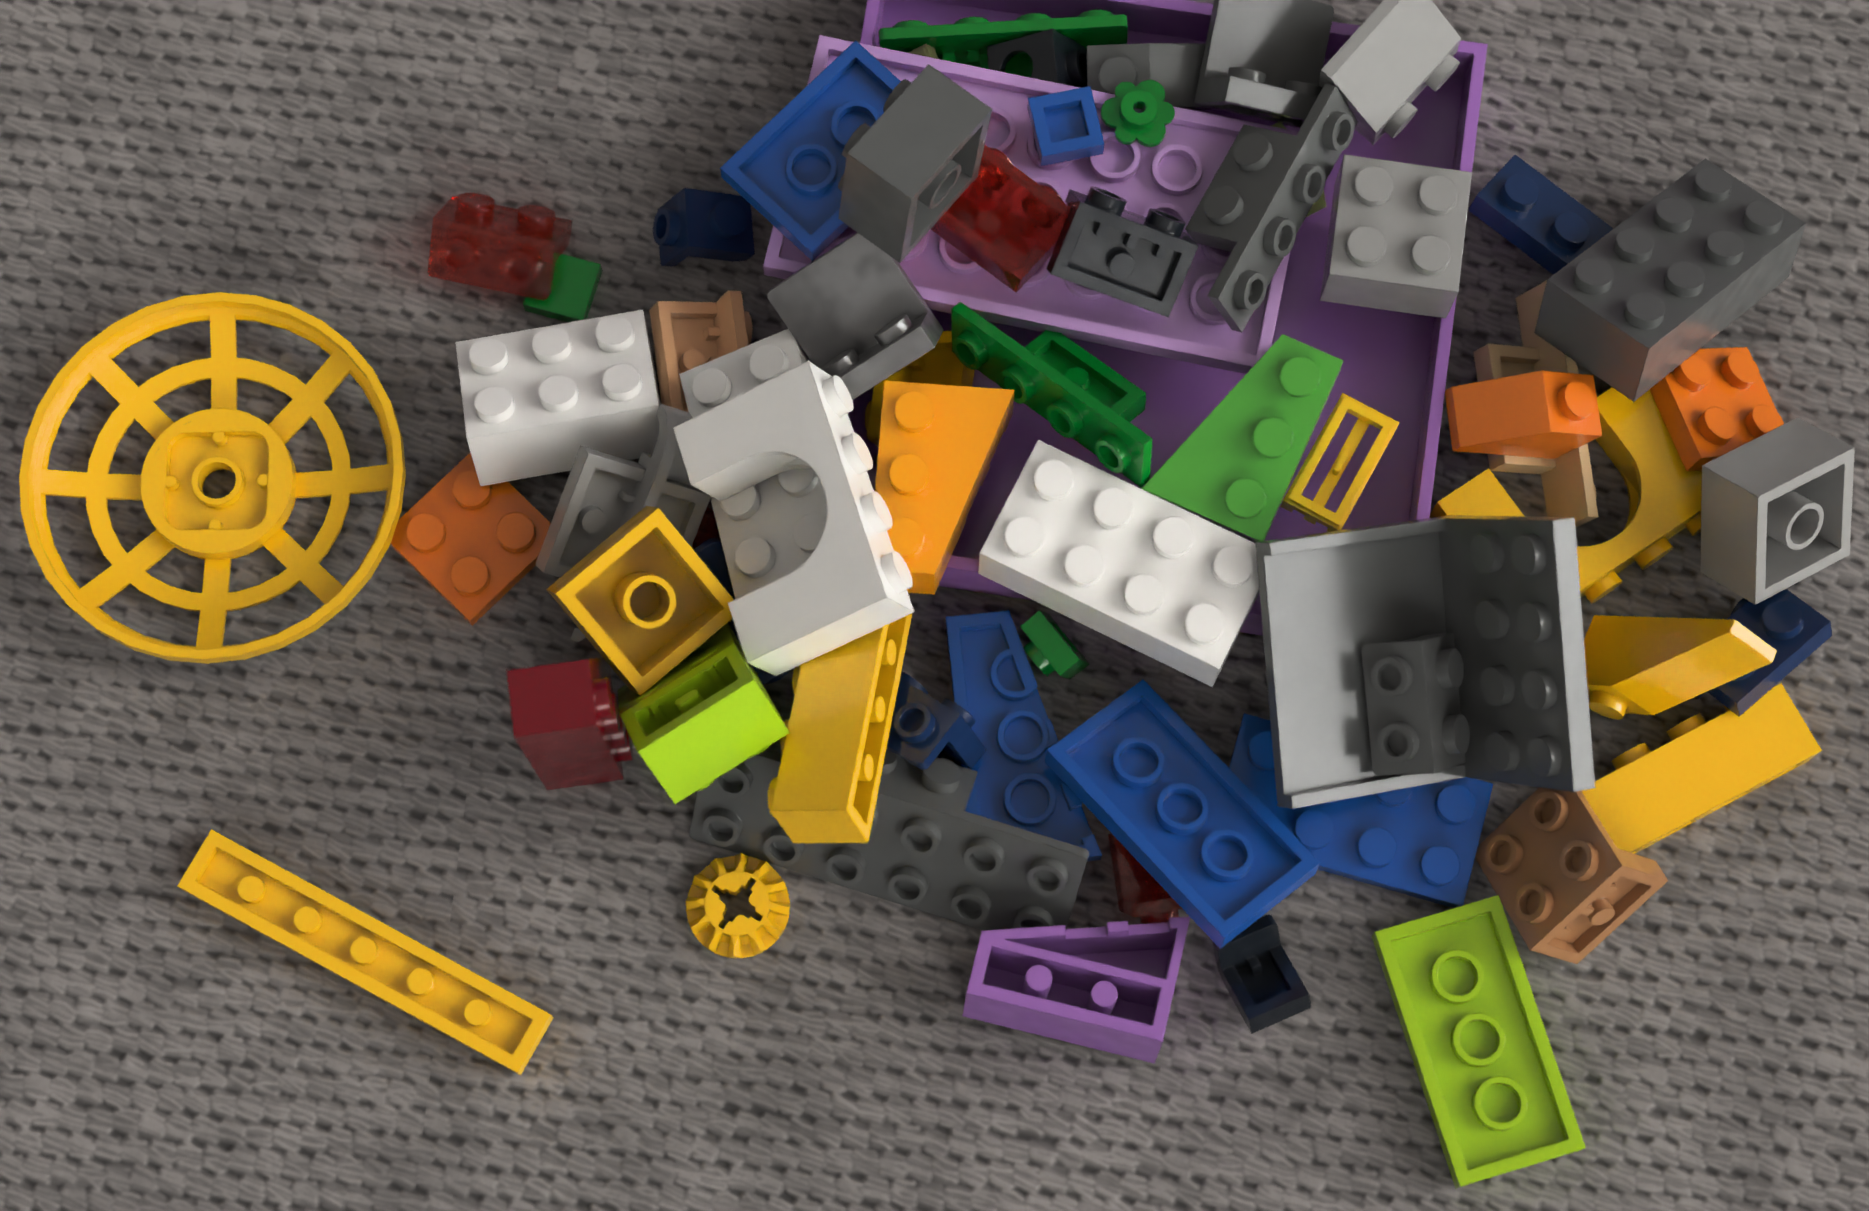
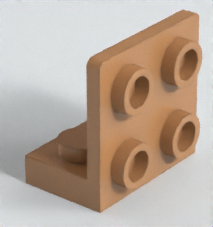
[1475,787,1668,964]

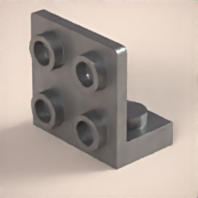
[767,233,944,400]

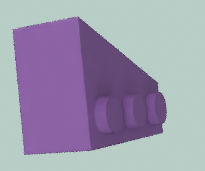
[962,917,1190,1064]

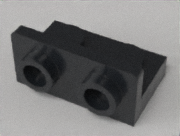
[1046,186,1199,318]

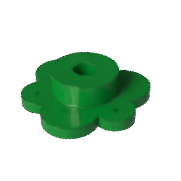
[1101,80,1175,147]

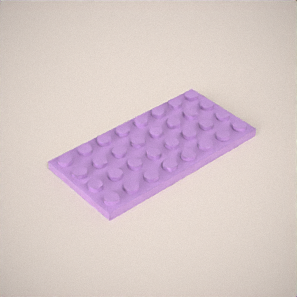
[763,35,1298,374]

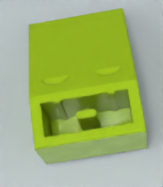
[617,623,790,804]

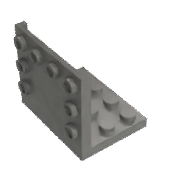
[1255,515,1595,809]

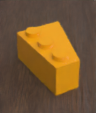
[875,380,1015,595]

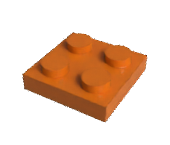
[1650,347,1784,471]
[390,453,551,626]

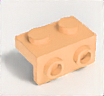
[649,290,753,412]

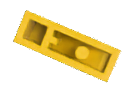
[1584,615,1777,720]

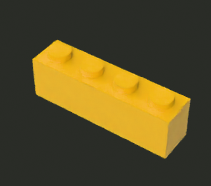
[768,613,912,843]
[1582,683,1822,854]

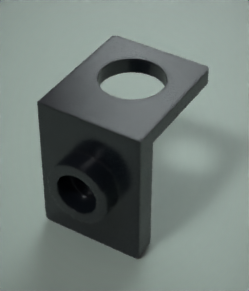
[987,29,1088,88]

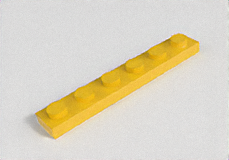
[177,829,554,1076]

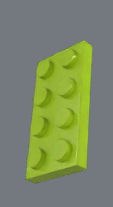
[1371,895,1586,1189]

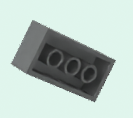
[1534,159,1806,402]

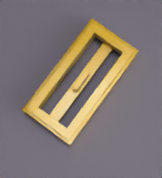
[1281,393,1400,532]

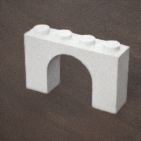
[673,361,914,676]

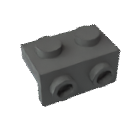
[1361,633,1470,775]

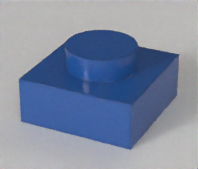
[1027,86,1105,166]

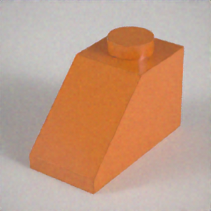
[1445,370,1602,459]

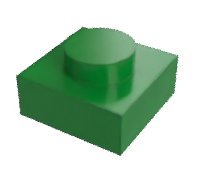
[1020,610,1089,680]

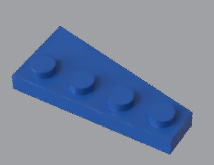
[945,610,1102,861]

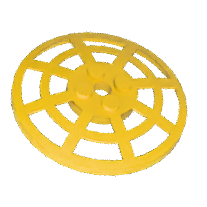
[19,292,406,664]

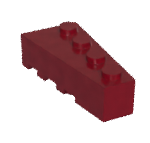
[506,658,633,790]

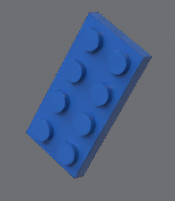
[1044,679,1321,949]
[1229,713,1493,908]

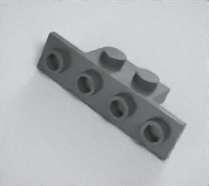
[1185,83,1358,332]

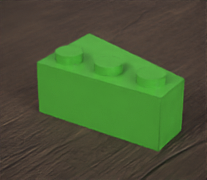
[1142,334,1344,543]

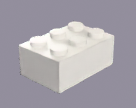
[455,310,660,486]

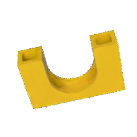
[1430,387,1702,604]

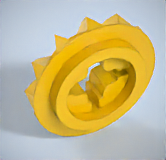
[685,853,790,958]

